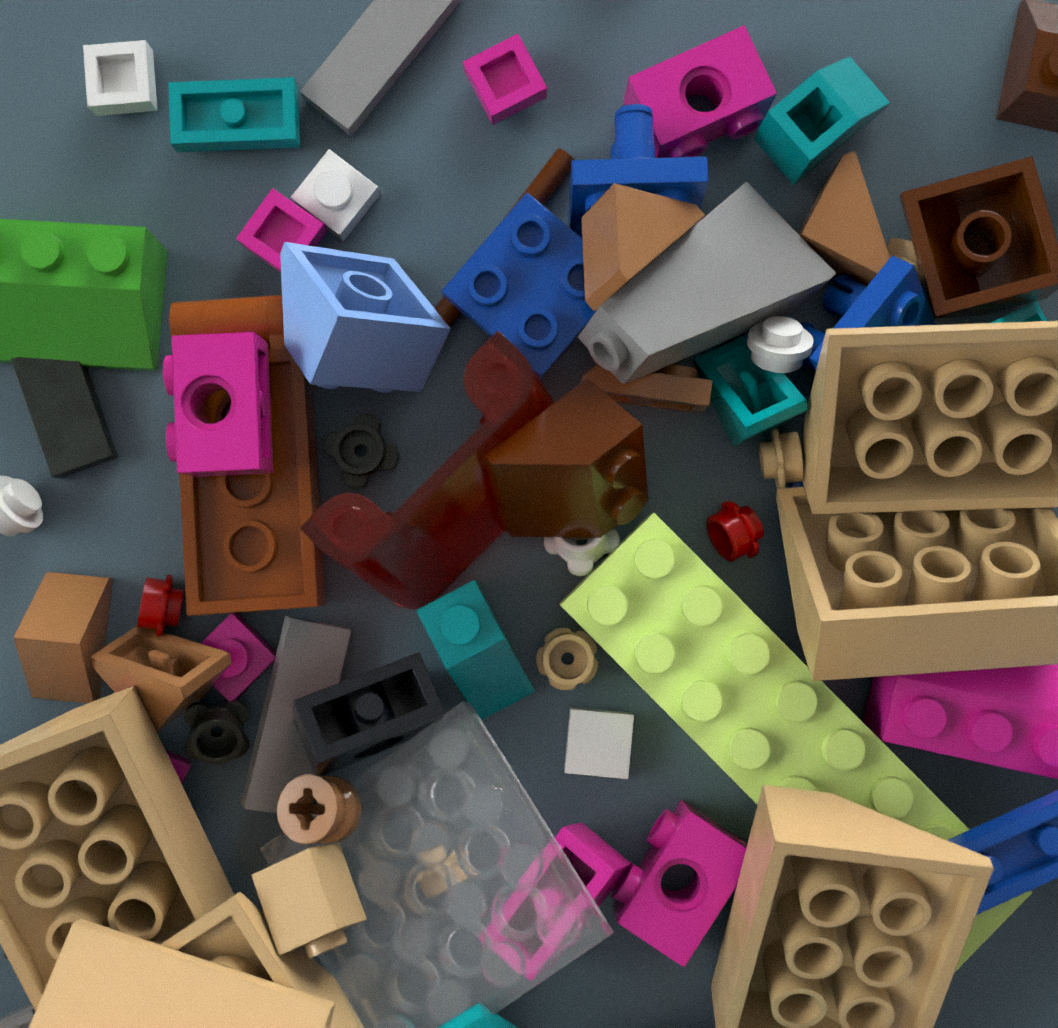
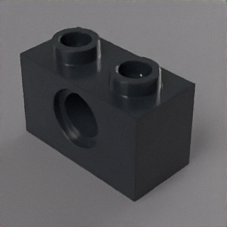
[293,652,445,776]

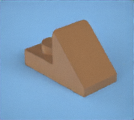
[580,364,713,414]

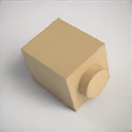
[252,843,367,959]

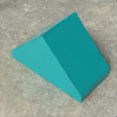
[693,334,808,447]

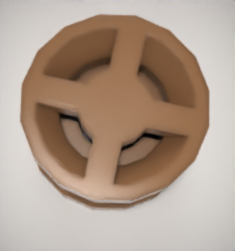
[277,774,362,844]

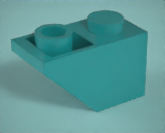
[754,56,890,185]

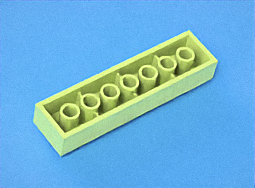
[559,513,1032,973]

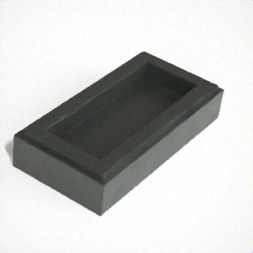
[11,357,118,479]

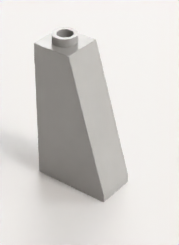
[577,182,836,385]

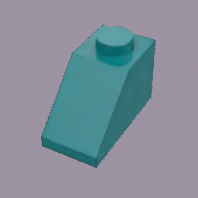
[416,580,536,721]

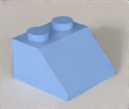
[280,242,451,393]

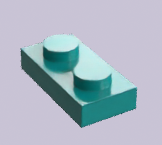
[168,77,301,153]

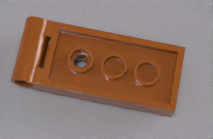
[169,295,326,616]

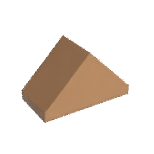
[798,151,890,286]
[581,183,705,311]
[13,572,113,703]
[90,626,232,733]

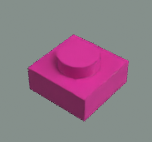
[463,34,547,125]
[236,188,328,273]
[201,612,277,702]

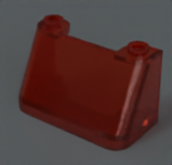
[300,330,555,610]

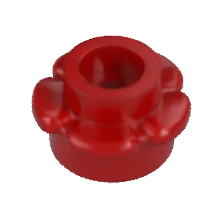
[706,501,764,562]
[137,574,184,637]

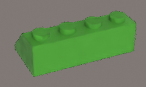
[0,219,168,372]

